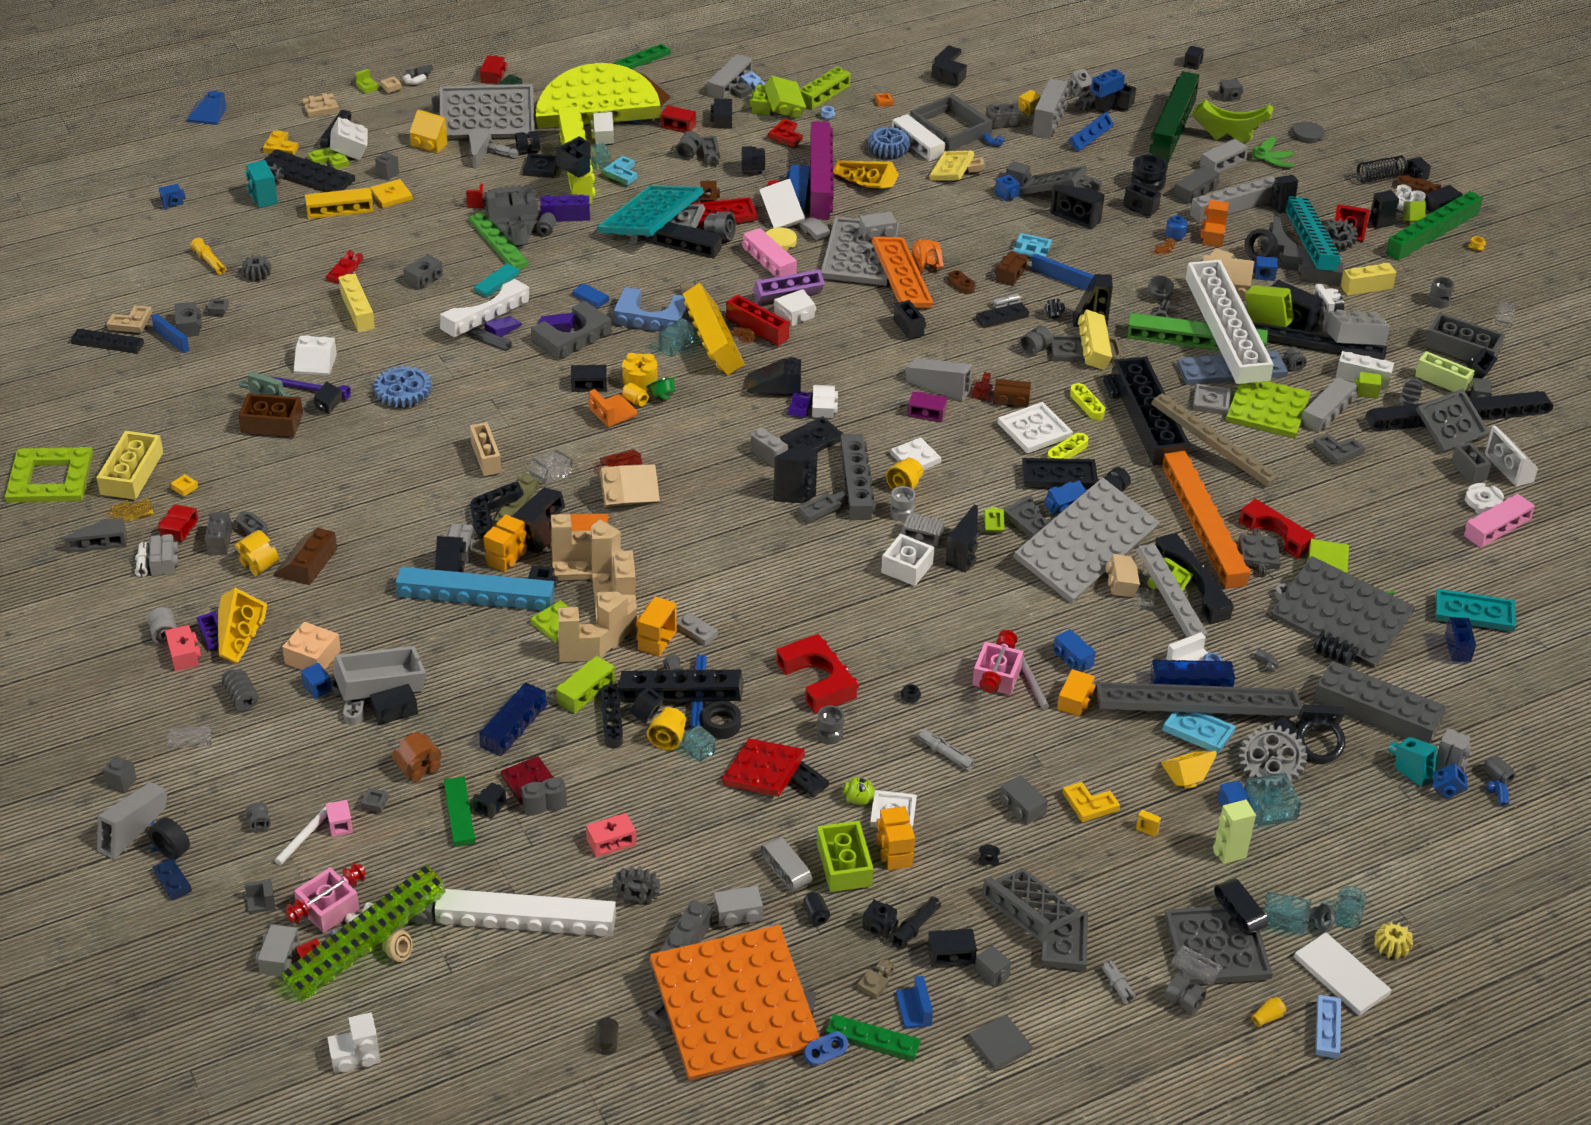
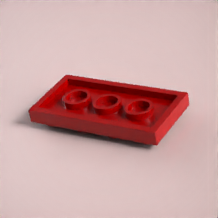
[690,197,757,228]

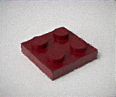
[501,756,554,803]

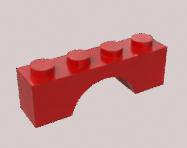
[1239,498,1315,559]

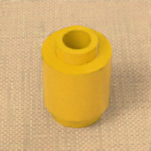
[622,383,649,406]

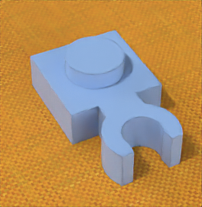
[740,72,765,90]

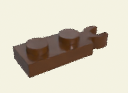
[1396,175,1441,195]

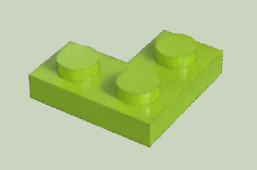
[308,147,349,169]
[531,600,569,643]

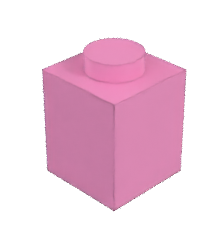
[326,800,353,837]

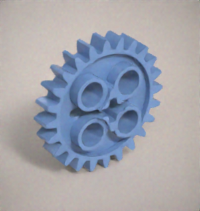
[373,365,432,408]

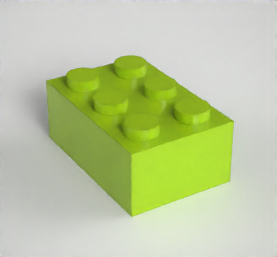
[817,821,874,892]

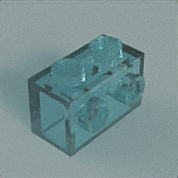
[659,318,695,357]
[1263,892,1311,934]

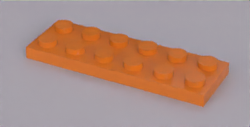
[872,237,933,308]

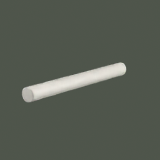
[275,806,327,865]

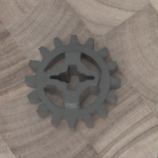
[1324,219,1358,251]
[612,866,661,905]

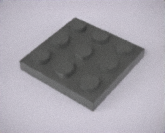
[1416,389,1490,454]

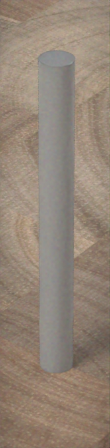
[1017,649,1049,710]

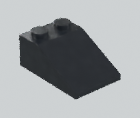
[1050,185,1105,230]
[748,357,801,394]
[945,504,978,573]

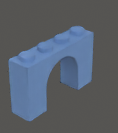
[614,287,689,335]

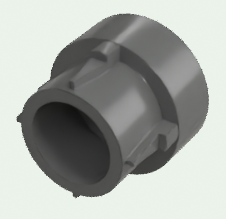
[704,212,736,240]

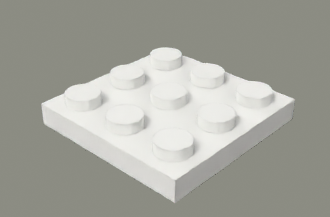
[998,402,1073,454]

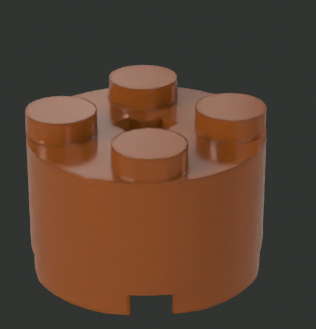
[392,732,442,783]

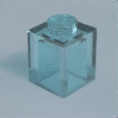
[683,725,715,762]

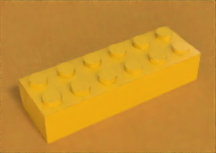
[683,283,745,376]

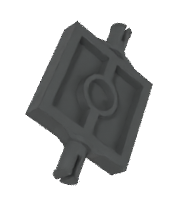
[1238,528,1281,577]

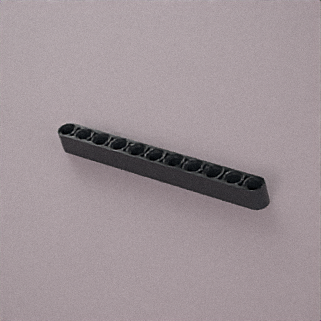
[1365,391,1554,432]

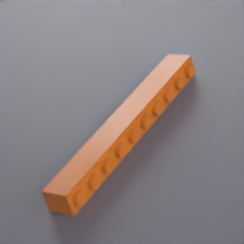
[1162,451,1251,589]

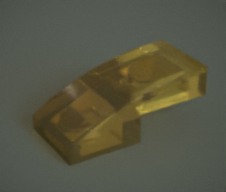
[110,497,155,521]

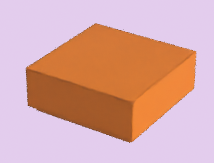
[875,93,894,107]

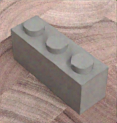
[1200,139,1248,173]

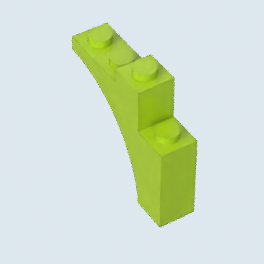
[1192,99,1274,143]

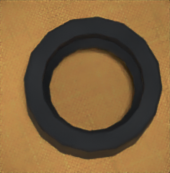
[1244,229,1278,260]
[702,701,741,739]
[148,817,190,860]

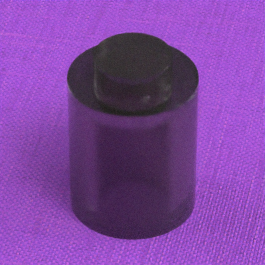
[594,1017,619,1055]

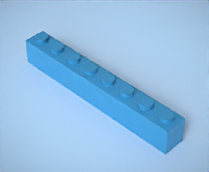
[395,567,555,611]

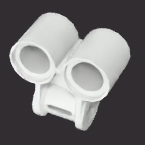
[1395,185,1426,211]

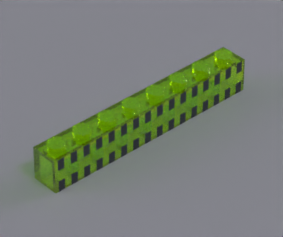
[281,864,446,1002]

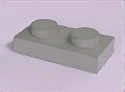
[677,613,718,646]

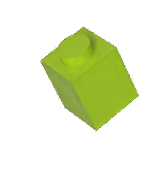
[1403,201,1426,224]
[1354,372,1381,399]

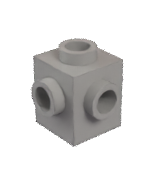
[1068,69,1092,96]

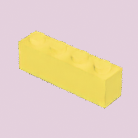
[339,274,375,332]
[1078,309,1112,370]

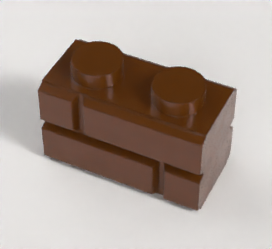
[994,251,1028,286]
[993,379,1031,407]

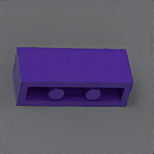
[540,195,590,222]

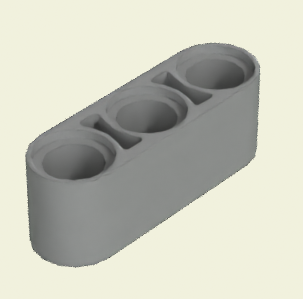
[760,837,812,891]

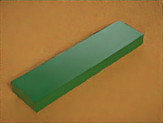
[614,43,671,69]
[444,776,476,847]

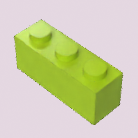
[556,656,615,714]

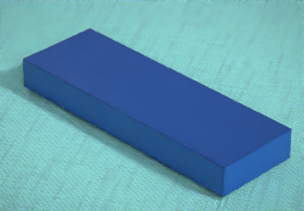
[151,314,189,353]

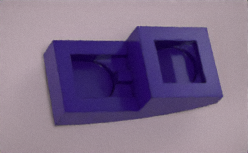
[788,391,813,417]

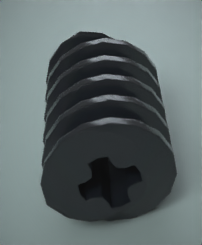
[1314,630,1359,667]

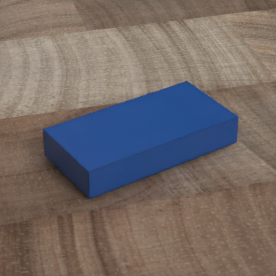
[572,283,609,308]

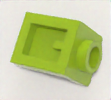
[355,69,379,94]
[983,507,1004,533]

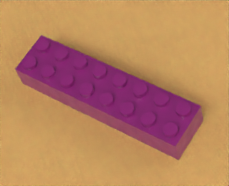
[810,121,834,220]

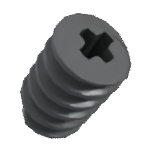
[221,669,259,712]

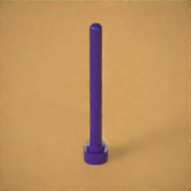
[272,377,351,400]

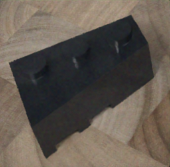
[1072,274,1113,327]

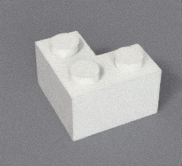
[327,1012,381,1073]

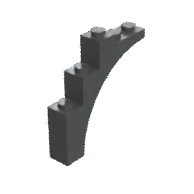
[1260,217,1343,286]

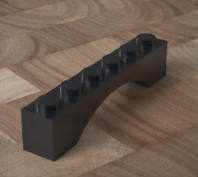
[1155,532,1234,625]

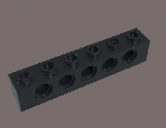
[618,669,744,702]

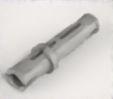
[918,729,976,771]

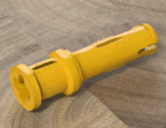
[190,238,227,275]

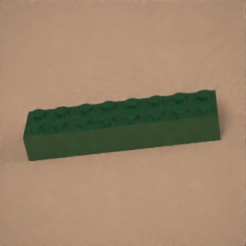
[1149,71,1200,163]

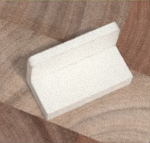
[1166,633,1208,673]

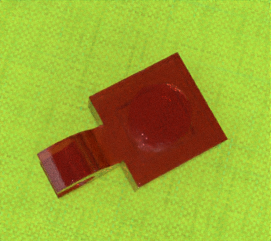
[971,372,993,401]

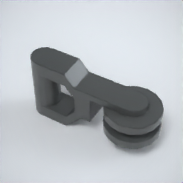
[1152,299,1171,318]

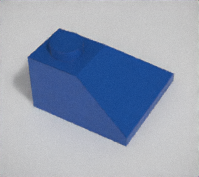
[187,91,227,125]

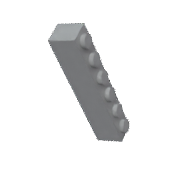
[1190,176,1275,223]

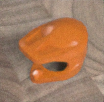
[912,239,943,275]

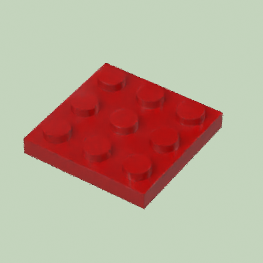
[722,738,805,797]

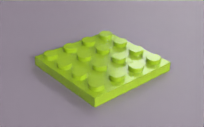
[1226,381,1311,439]

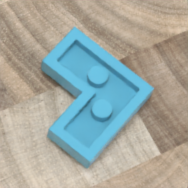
[603,155,638,185]

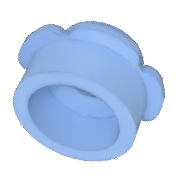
[820,106,835,120]

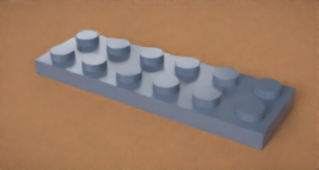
[1177,350,1288,385]

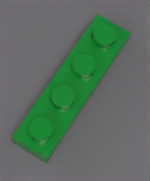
[826,1014,921,1062]

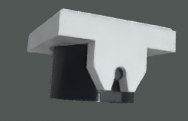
[1314,284,1345,332]

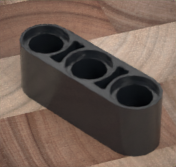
[1214,878,1268,935]

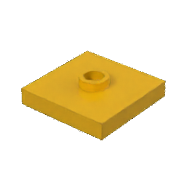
[370,179,413,208]

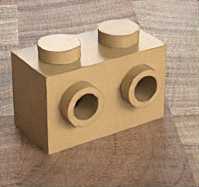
[1106,554,1140,598]

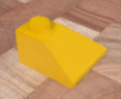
[1161,751,1217,789]

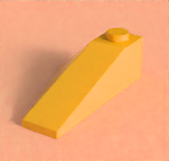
[833,160,899,188]
[218,588,267,664]

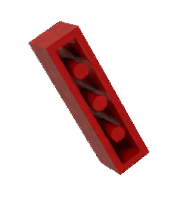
[726,294,790,346]

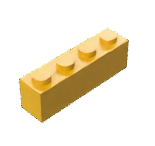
[305,188,374,219]

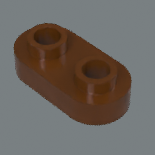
[948,270,975,294]

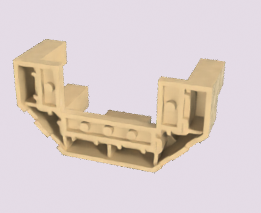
[551,514,637,662]

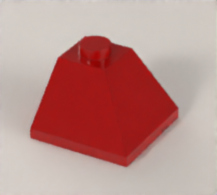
[1335,204,1370,242]

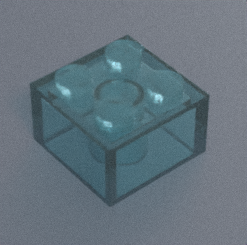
[1244,772,1302,827]

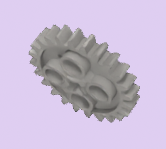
[1239,725,1307,789]

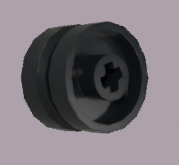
[1131,154,1168,191]

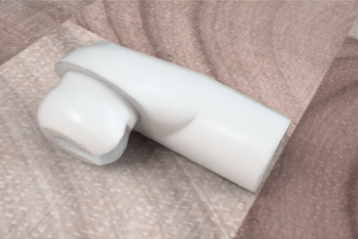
[403,74,426,85]

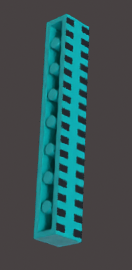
[1285,196,1341,271]

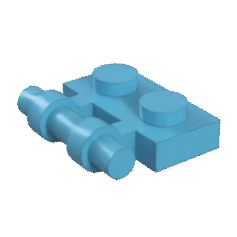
[1013,233,1052,257]

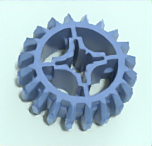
[868,127,910,159]

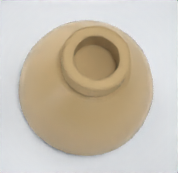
[382,930,413,962]

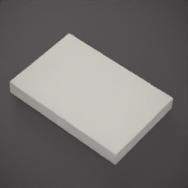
[759,179,805,228]

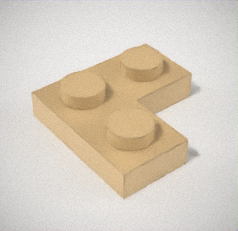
[107,305,152,333]

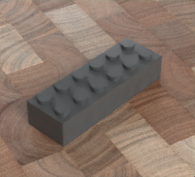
[1313,661,1447,744]

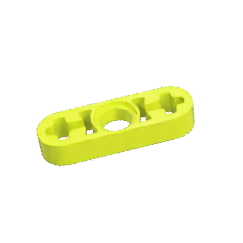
[1070,383,1105,420]
[1047,433,1089,459]

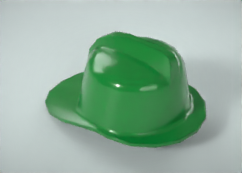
[646,377,677,400]

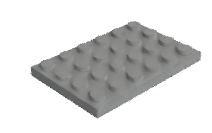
[440,84,535,139]
[821,216,900,286]

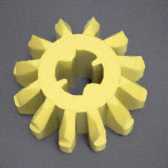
[1374,921,1413,960]

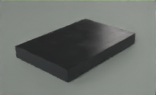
[780,416,843,452]

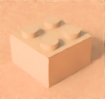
[282,622,341,670]

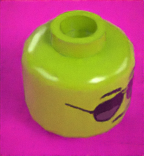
[843,777,875,806]

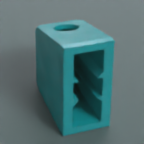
[1388,737,1437,787]

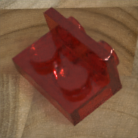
[600,449,643,467]

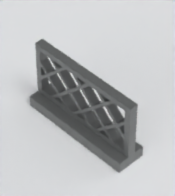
[982,868,1082,942]

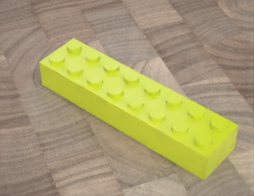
[558,107,595,204]

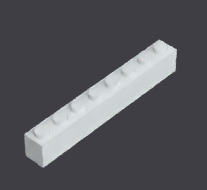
[434,888,616,937]

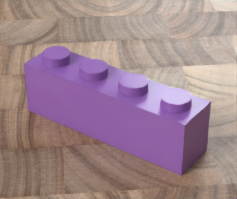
[752,269,825,305]

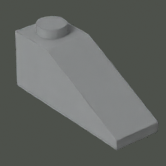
[468,128,492,168]

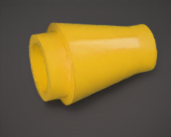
[1251,996,1286,1027]

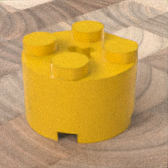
[622,353,658,391]
[234,530,279,577]

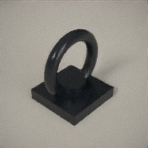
[1296,704,1345,763]

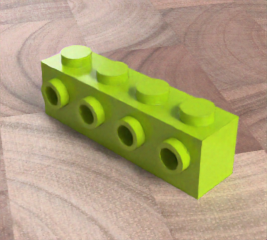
[800,67,851,110]

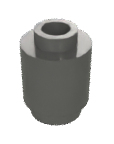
[536,212,556,236]
[1484,756,1516,786]

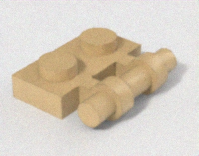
[302,93,339,117]

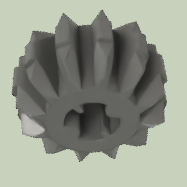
[242,255,271,281]
[1399,377,1423,405]

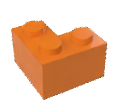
[1200,200,1229,247]

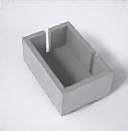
[1326,310,1390,345]

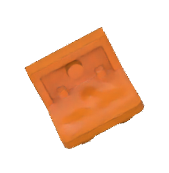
[588,389,637,427]

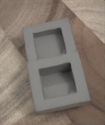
[798,217,830,240]

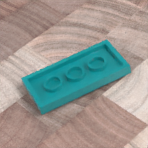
[1435,589,1516,632]

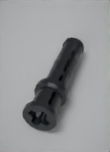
[889,896,941,949]

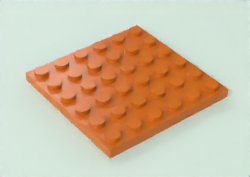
[649,924,820,1081]

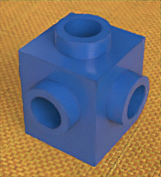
[1433,763,1468,800]

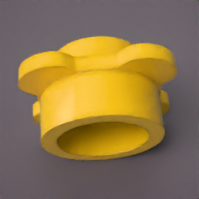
[1468,236,1486,251]

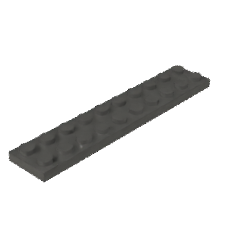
[1095,682,1302,717]

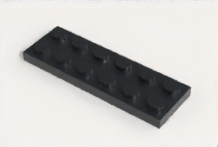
[263,149,355,192]

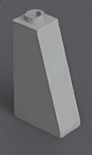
[905,358,972,402]
[97,782,167,859]

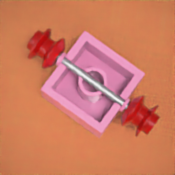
[972,630,1024,695]
[285,862,366,933]

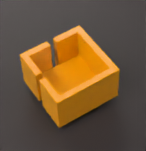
[484,514,527,573]
[636,596,677,657]
[875,806,915,870]

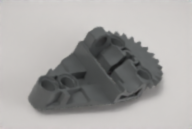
[483,185,538,245]

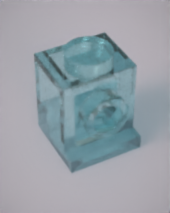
[591,143,611,170]

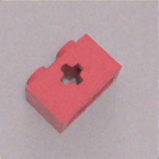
[165,625,201,671]
[586,813,636,858]

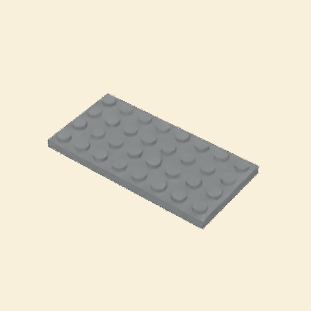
[1013,477,1160,604]

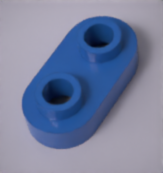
[803,1032,848,1066]

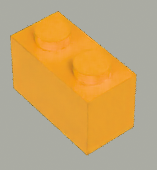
[1057,669,1096,717]

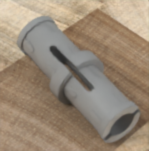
[1101,960,1136,1004]

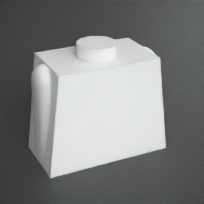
[774,289,816,326]

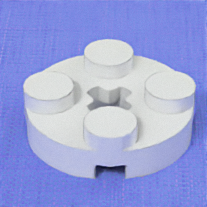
[1465,483,1504,514]

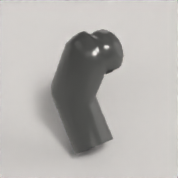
[1255,649,1279,672]

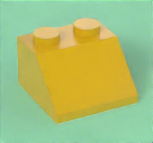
[410,110,448,153]

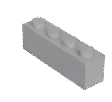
[706,54,752,99]
[1301,377,1357,433]

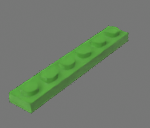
[469,212,529,269]

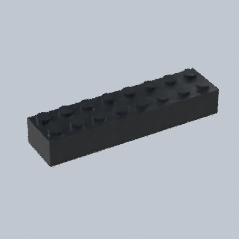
[1111,356,1190,465]

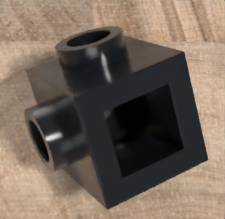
[862,899,899,939]

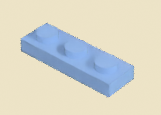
[1315,995,1341,1059]

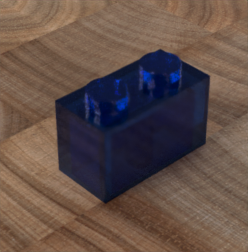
[1445,617,1476,662]

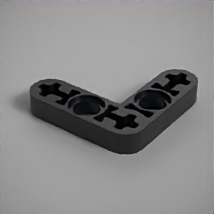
[470,482,524,539]

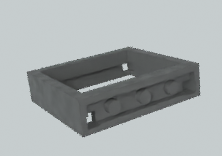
[910,94,992,151]

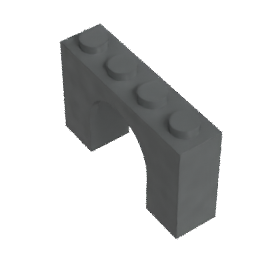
[531,301,612,361]

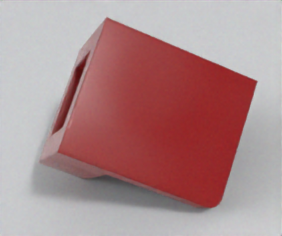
[466,183,484,208]

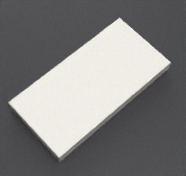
[1294,933,1392,1016]

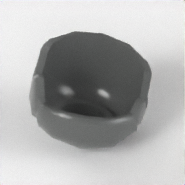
[1148,275,1174,301]

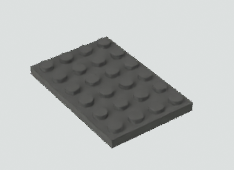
[1271,556,1415,668]

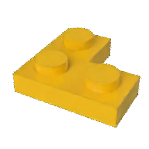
[263,130,299,155]
[1063,782,1120,822]

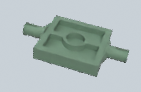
[239,371,295,397]

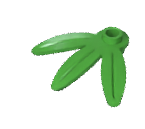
[1251,136,1294,167]

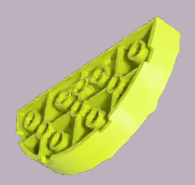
[536,63,661,129]

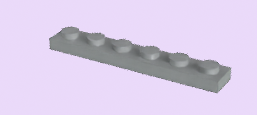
[1136,544,1208,638]

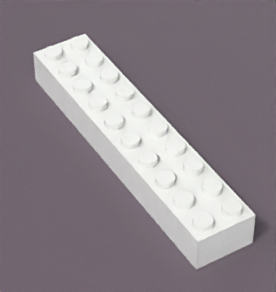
[1186,260,1273,384]

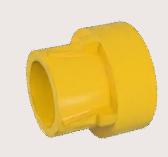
[886,457,924,490]
[647,707,687,751]

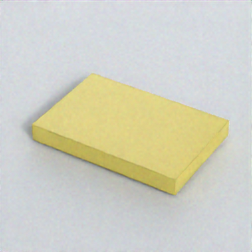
[929,151,974,181]

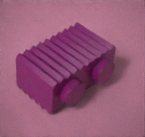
[907,391,948,423]

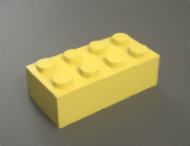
[97,431,163,500]

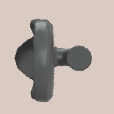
[1309,902,1335,933]

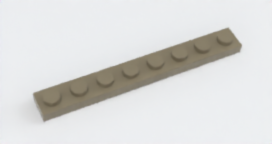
[1151,393,1278,487]

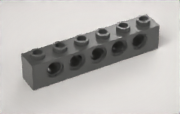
[840,434,876,520]

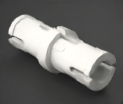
[135,542,149,577]

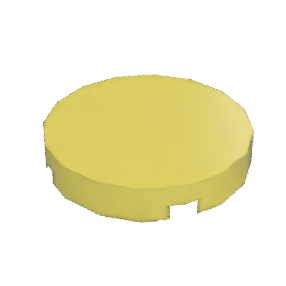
[766,227,797,251]

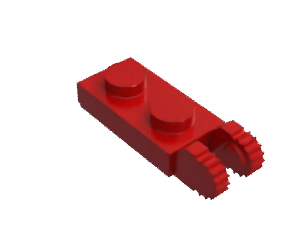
[326,250,363,284]

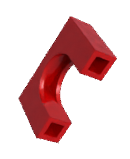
[776,634,859,714]

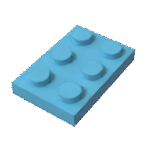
[1162,711,1236,754]

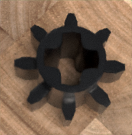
[1044,299,1065,318]

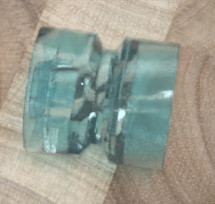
[1334,886,1366,928]

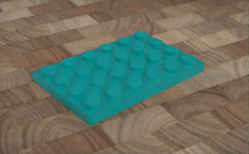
[597,185,704,237]

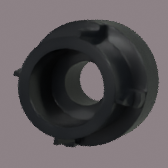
[742,146,765,173]

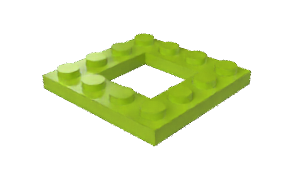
[5,447,93,503]

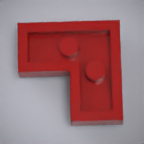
[768,119,803,147]

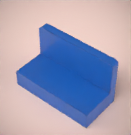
[896,976,933,1029]

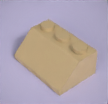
[1203,255,1254,299]

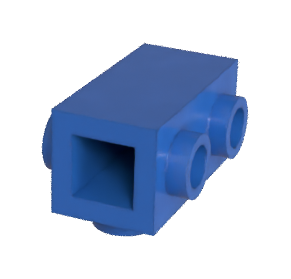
[1091,69,1125,98]
[1044,481,1086,515]
[1053,629,1096,672]

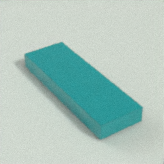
[474,263,520,298]

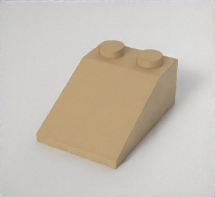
[600,464,660,508]

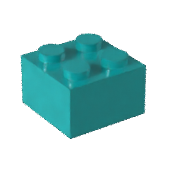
[244,160,278,208]

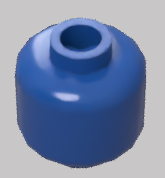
[1165,215,1188,241]

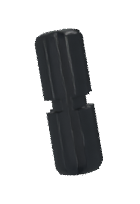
[1103,374,1120,399]

